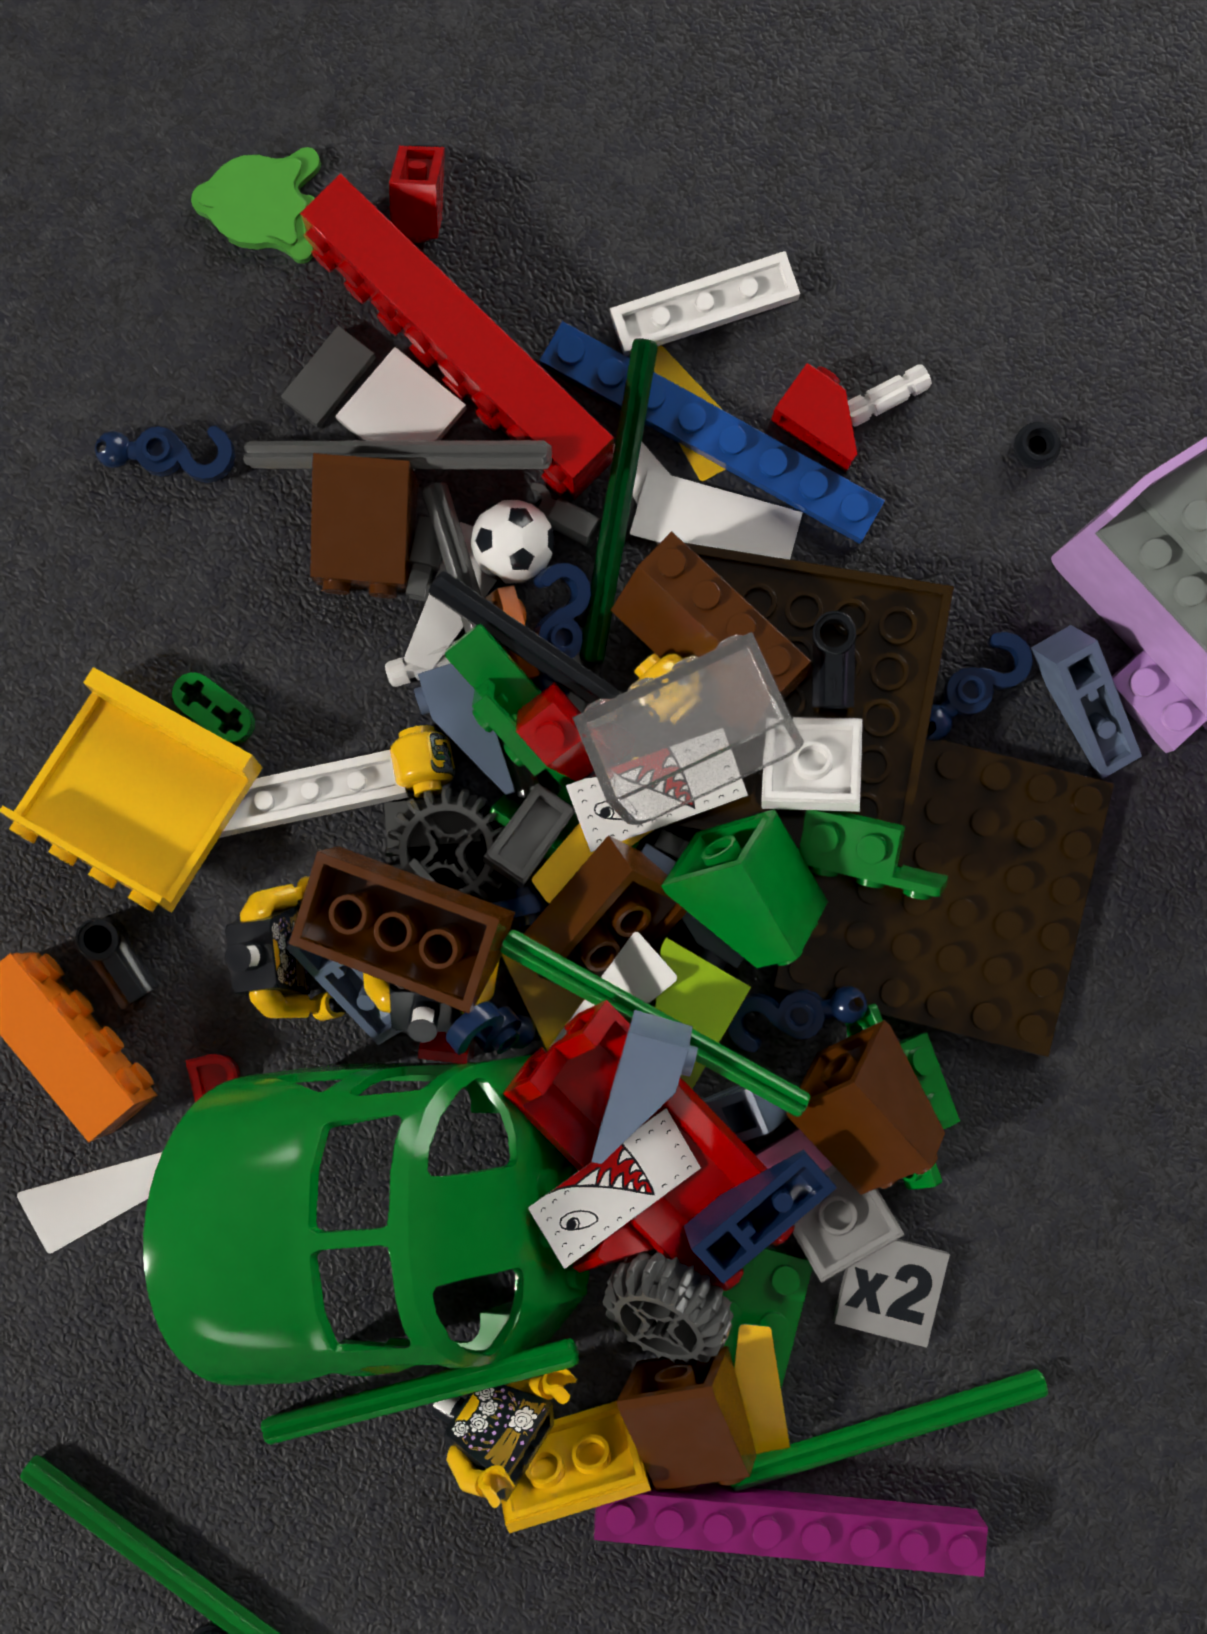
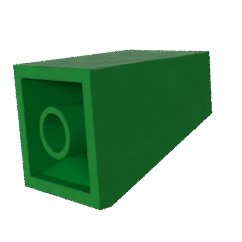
[661,809,828,968]

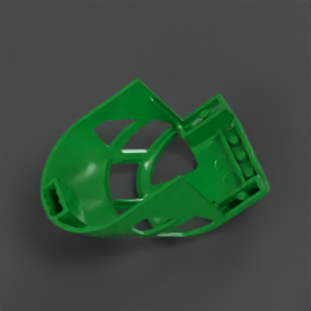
[143,1054,589,1386]

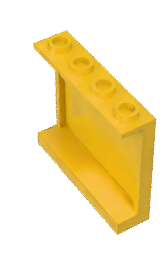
[0,667,262,913]

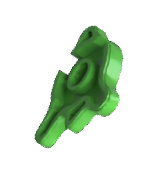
[191,147,321,264]

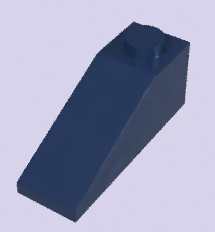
[684,1149,837,1284]

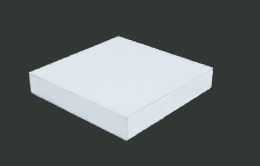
[335,347,467,471]
[761,716,862,812]

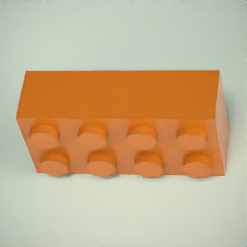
[0,952,158,1142]

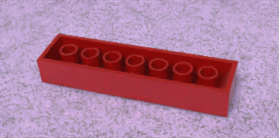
[300,173,614,500]

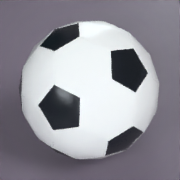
[471,500,555,583]

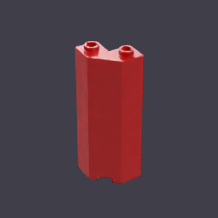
[503,1000,795,1291]

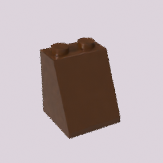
[310,453,419,598]
[786,1020,945,1195]
[616,1346,757,1492]

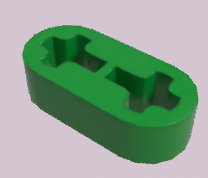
[172,672,255,744]

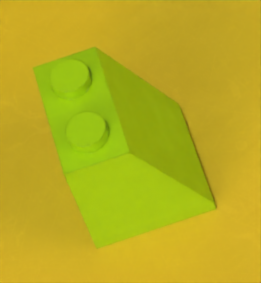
[652,937,751,1089]

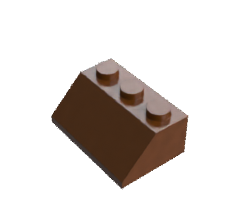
[523,835,687,986]

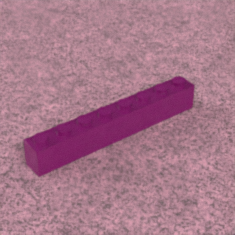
[594,1478,988,1577]

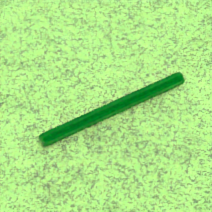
[500,930,811,1117]
[261,1338,579,1445]
[731,1369,1048,1492]
[20,1455,281,1634]

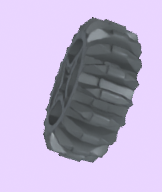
[384,787,505,901]
[602,1252,734,1365]

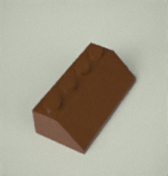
[611,531,812,739]
[289,846,515,1013]

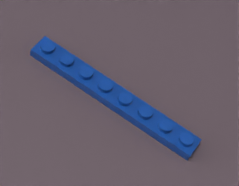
[540,321,885,544]

